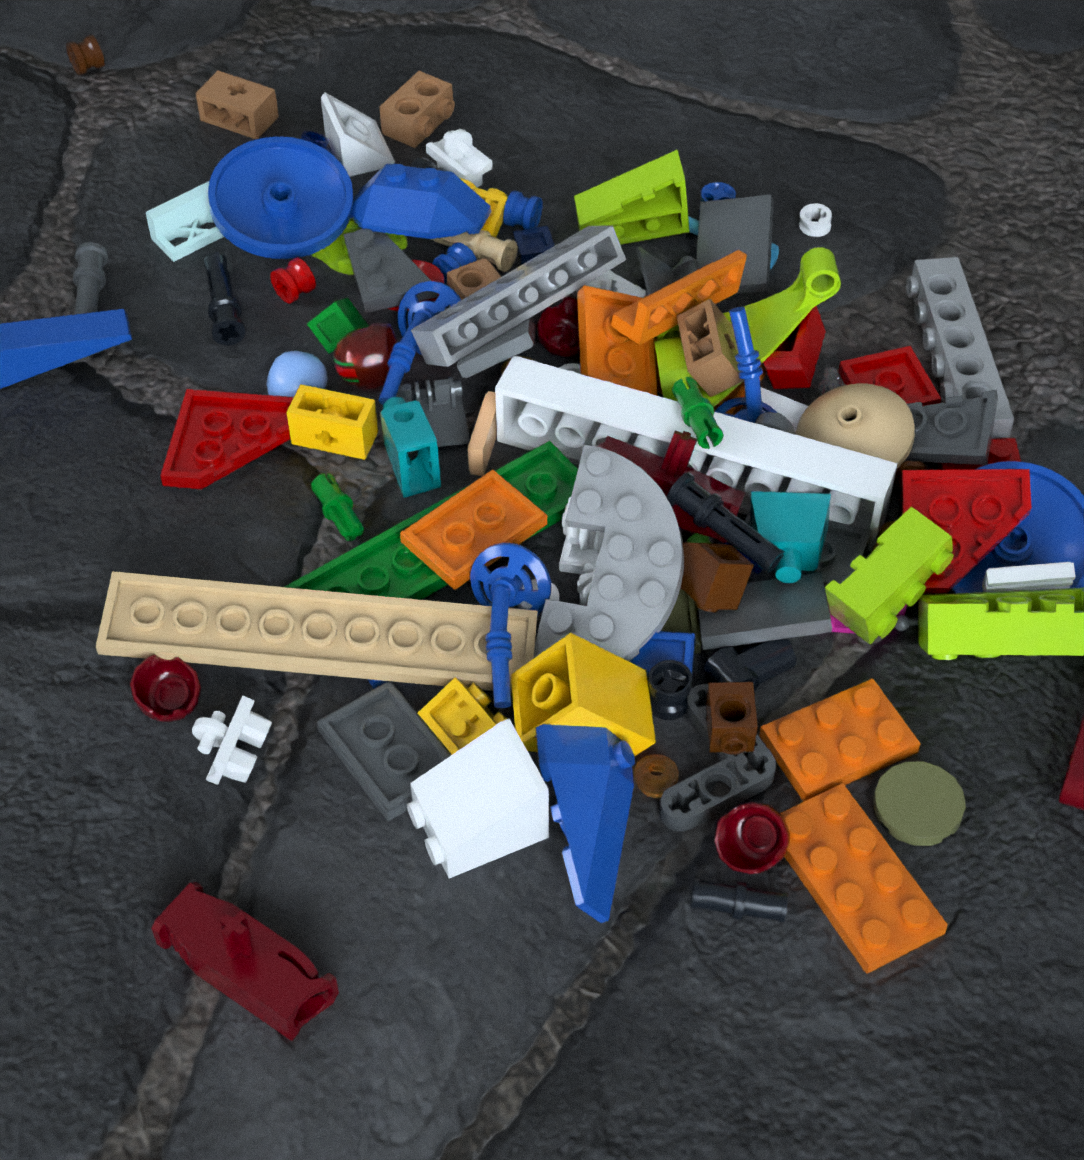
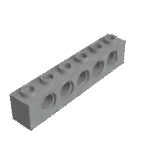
[411,226,626,367]
[906,257,1014,439]

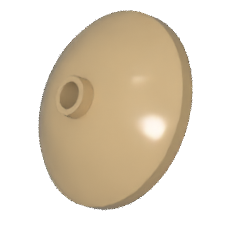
[796,383,915,468]

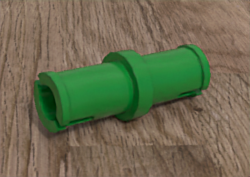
[672,377,724,449]

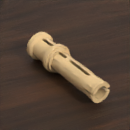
[430,230,518,272]

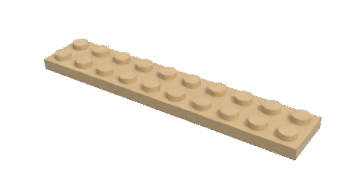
[96,571,538,692]

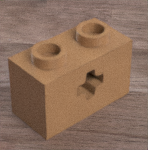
[196,71,279,139]
[677,299,744,397]

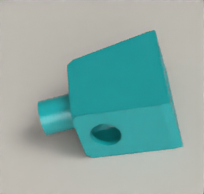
[380,397,441,498]
[750,491,831,583]

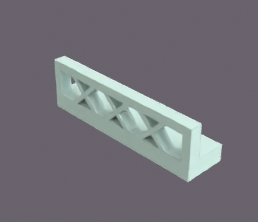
[146,181,224,262]

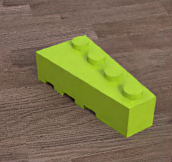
[918,587,1084,660]

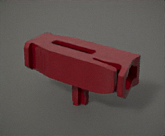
[596,430,746,543]
[152,882,339,1041]

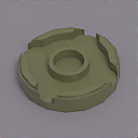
[873,762,966,846]

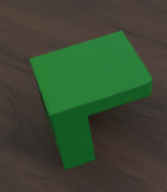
[307,297,369,354]

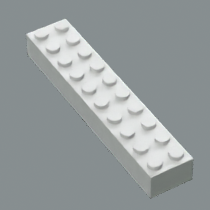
[495,356,898,551]

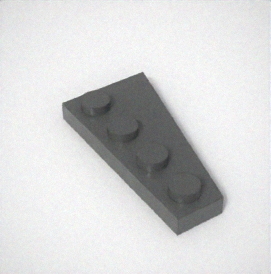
[846,390,998,465]

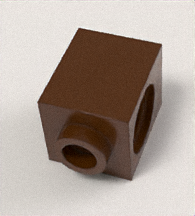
[706,682,758,755]

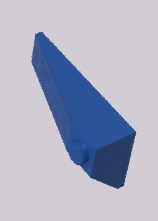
[0,309,132,389]

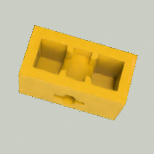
[287,384,378,460]

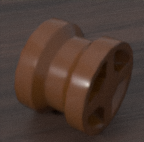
[66,35,105,75]

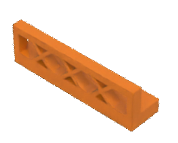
[611,250,747,345]

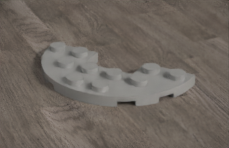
[533,444,684,661]

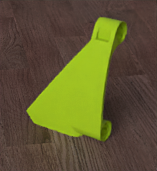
[655,247,841,407]

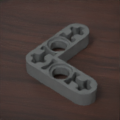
[660,684,776,831]

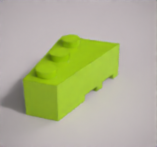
[574,149,690,245]
[825,506,954,645]

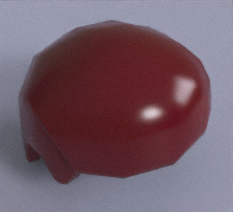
[536,297,580,357]
[130,655,202,722]
[714,802,790,874]

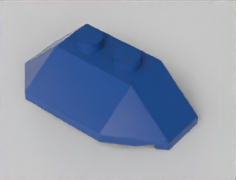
[351,164,491,239]

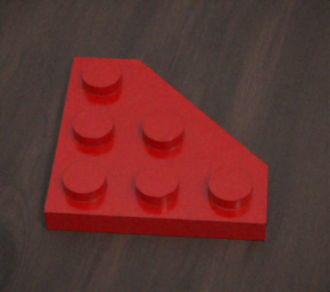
[160,389,294,489]
[901,469,1032,593]

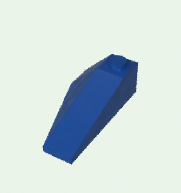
[536,724,635,923]

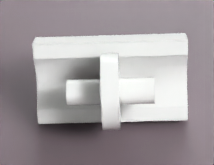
[426,129,492,188]
[192,696,272,785]

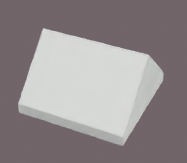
[321,92,395,177]

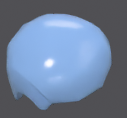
[266,351,328,397]

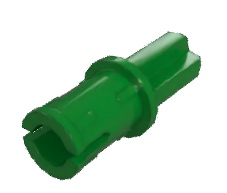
[311,473,364,541]

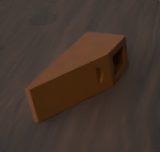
[680,543,754,613]

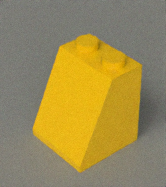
[511,633,656,756]

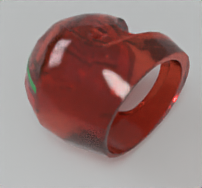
[334,323,397,390]

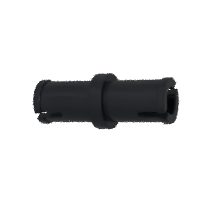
[690,879,788,923]

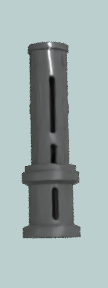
[73,242,109,315]

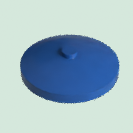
[208,137,353,259]
[948,461,1084,594]

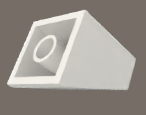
[407,719,549,878]

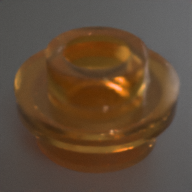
[634,754,679,798]

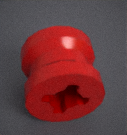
[270,258,316,304]

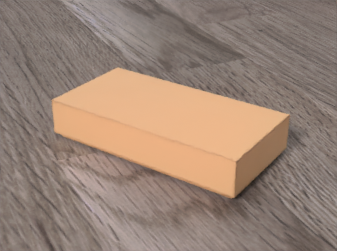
[468,391,497,476]

